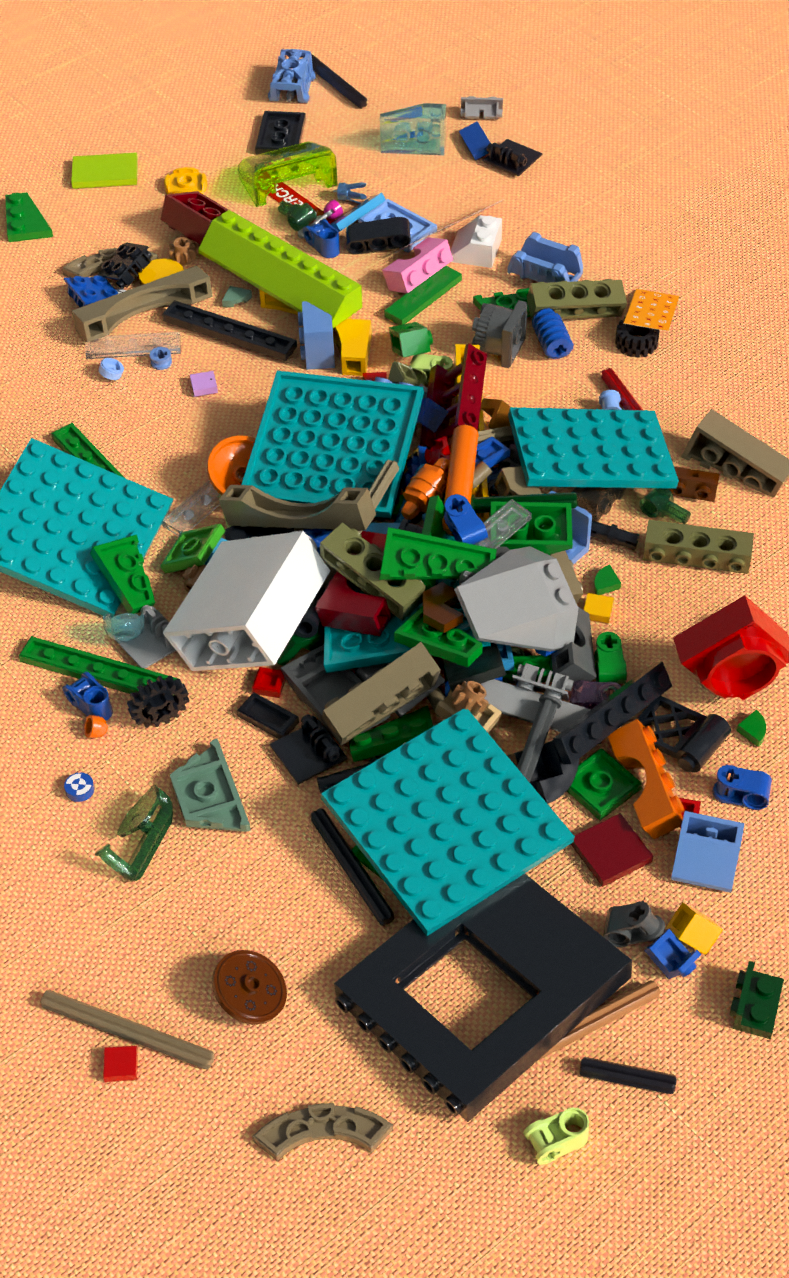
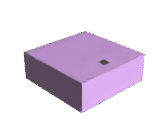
[190,371,218,397]

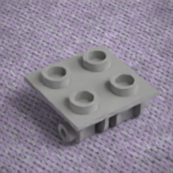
[112,605,176,669]
[512,663,574,701]

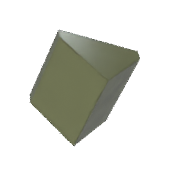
[388,361,420,386]

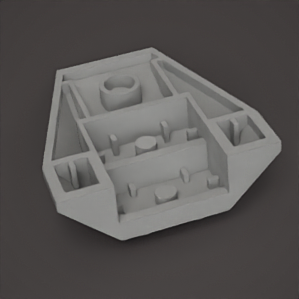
[454,546,578,652]

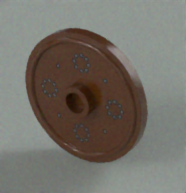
[212,950,287,1025]

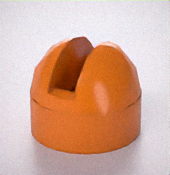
[84,715,108,738]

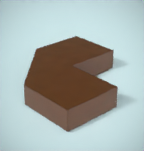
[423,582,464,633]

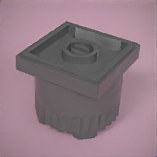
[472,300,527,368]

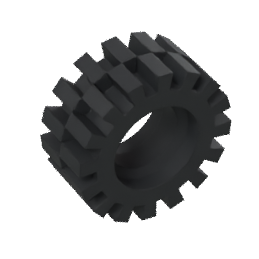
[615,317,660,358]

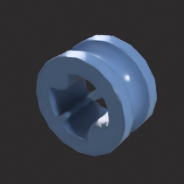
[150,347,172,370]

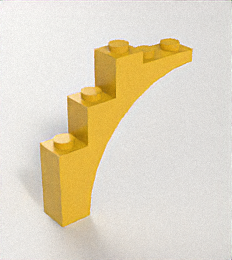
[259,289,372,376]

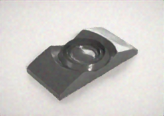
[281,644,390,740]

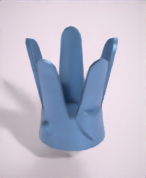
[333,182,367,204]

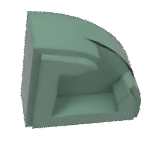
[222,286,252,307]

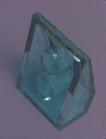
[380,103,446,155]

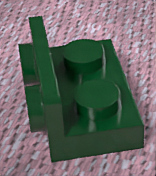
[729,961,784,1039]

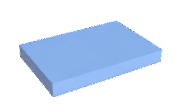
[358,199,437,253]

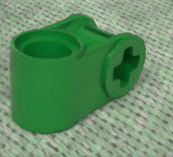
[594,632,627,685]

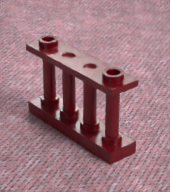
[419,343,487,450]

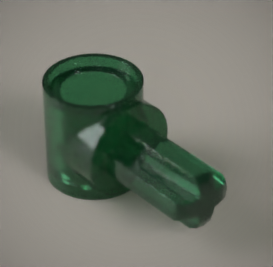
[278,201,317,232]
[639,488,691,524]

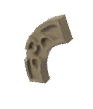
[62,248,158,278]
[252,1103,393,1162]

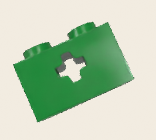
[389,322,433,357]

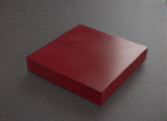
[571,813,654,887]

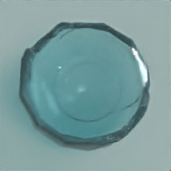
[103,613,145,642]

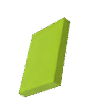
[71,153,138,189]

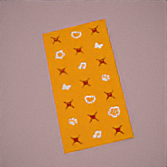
[623,289,679,331]

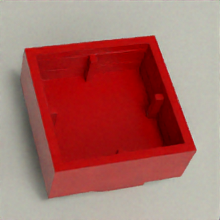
[673,595,789,700]

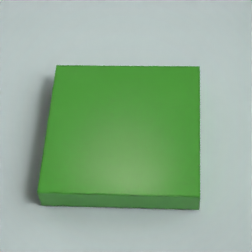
[160,524,226,574]

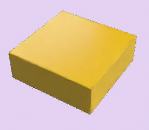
[584,593,614,623]

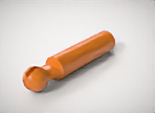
[442,425,479,537]

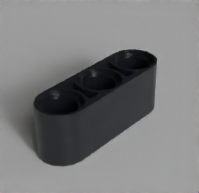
[346,217,411,254]

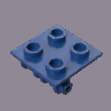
[64,275,119,307]

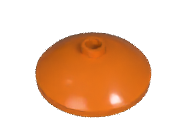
[207,436,256,495]

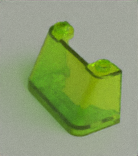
[238,141,338,207]

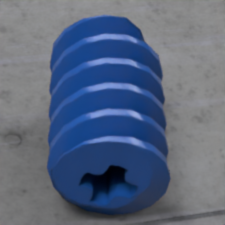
[532,308,574,359]

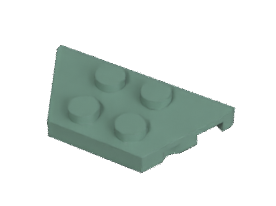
[170,738,251,832]

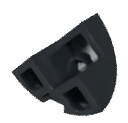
[508,740,579,804]

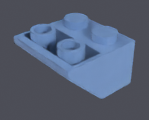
[298,301,335,370]
[671,811,745,893]

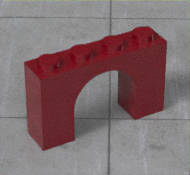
[315,531,392,636]

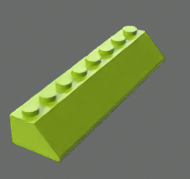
[198,210,362,328]

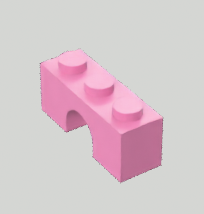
[382,237,453,293]

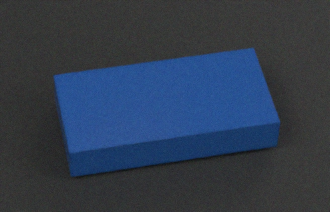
[459,121,490,160]

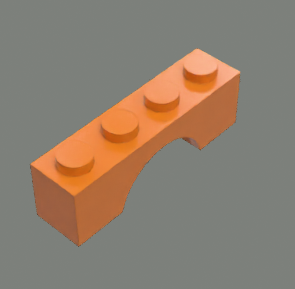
[608,719,685,839]

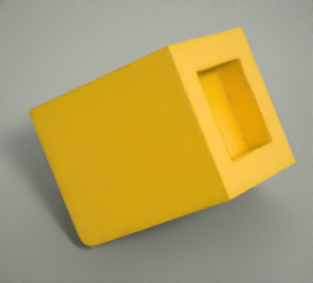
[666,902,723,954]

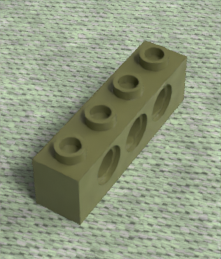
[527,279,627,320]
[643,520,754,574]
[320,522,426,621]

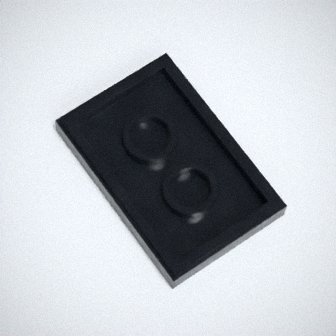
[255,111,306,157]

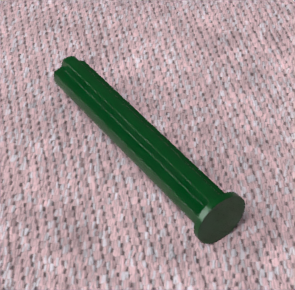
[471,492,578,513]

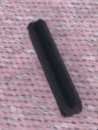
[579,1057,677,1094]

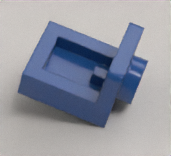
[644,929,701,979]

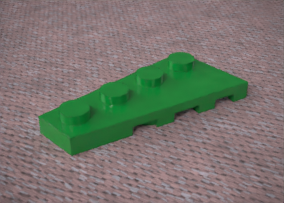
[379,527,497,580]

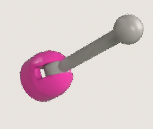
[298,199,343,239]

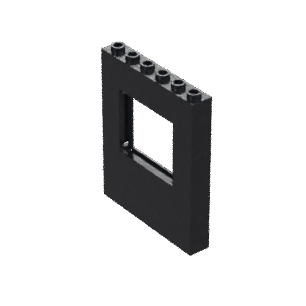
[334,874,632,1122]

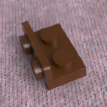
[664,466,720,502]

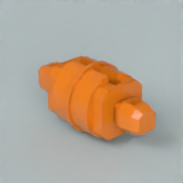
[401,457,449,520]

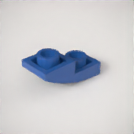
[401,446,427,493]

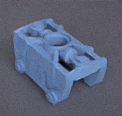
[268,49,316,103]
[507,232,583,283]

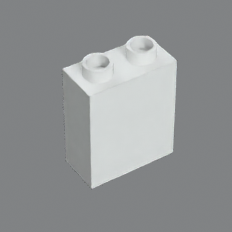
[163,531,330,671]

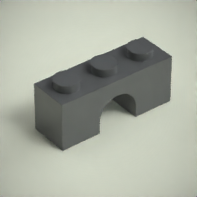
[551,607,596,690]

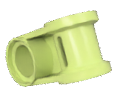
[409,353,453,386]
[523,1107,589,1165]

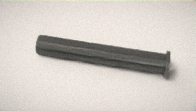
[517,695,562,783]

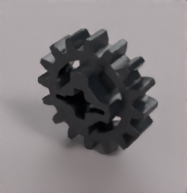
[127,675,190,728]

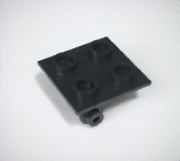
[483,139,542,176]
[97,242,153,289]
[270,714,348,785]

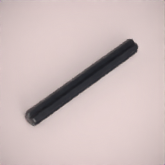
[311,53,367,109]
[311,808,394,926]

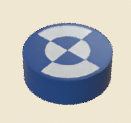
[64,772,95,802]

